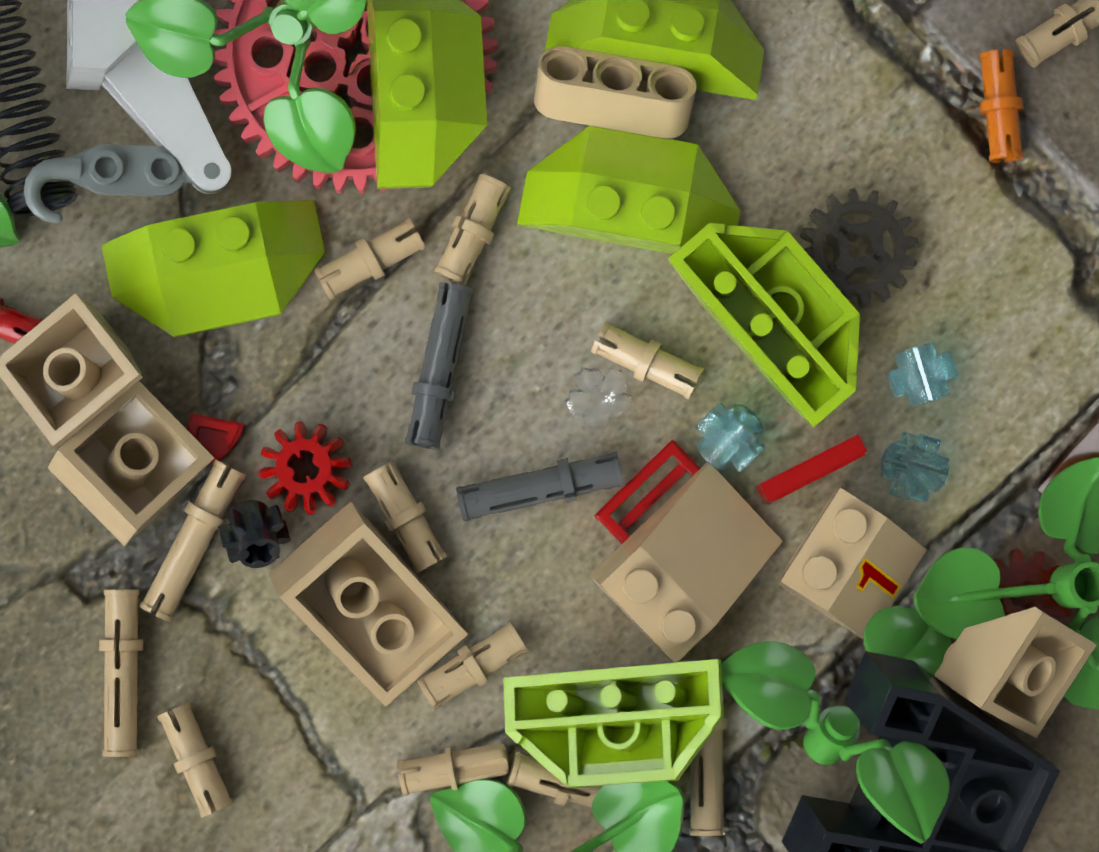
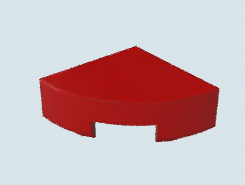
[187,413,246,466]

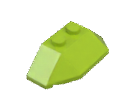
[367,0,487,189]
[544,0,764,100]
[517,126,740,254]
[101,200,326,338]
[668,223,860,428]
[503,659,724,788]

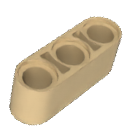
[534,46,697,138]

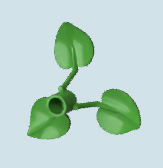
[125,0,367,173]
[914,457,1099,710]
[721,606,952,844]
[430,779,685,852]

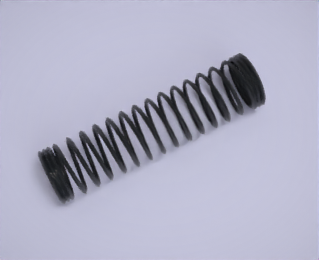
[0,0,78,217]

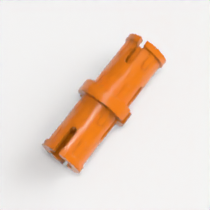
[979,49,1024,163]

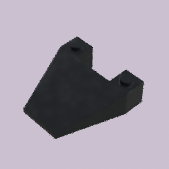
[782,651,1060,852]

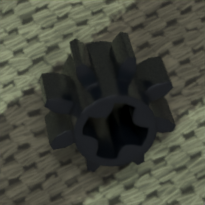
[218,500,291,568]

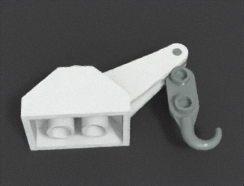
[23,0,231,223]

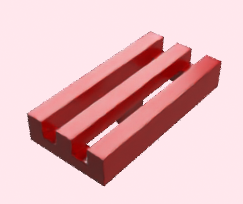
[756,434,867,505]
[594,439,701,544]

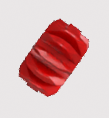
[258,421,353,515]

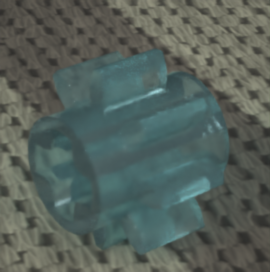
[886,342,958,408]
[696,403,765,472]
[880,432,950,502]

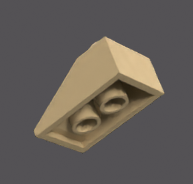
[589,462,783,663]
[268,501,468,707]

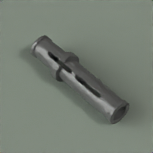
[405,282,474,450]
[456,451,624,522]

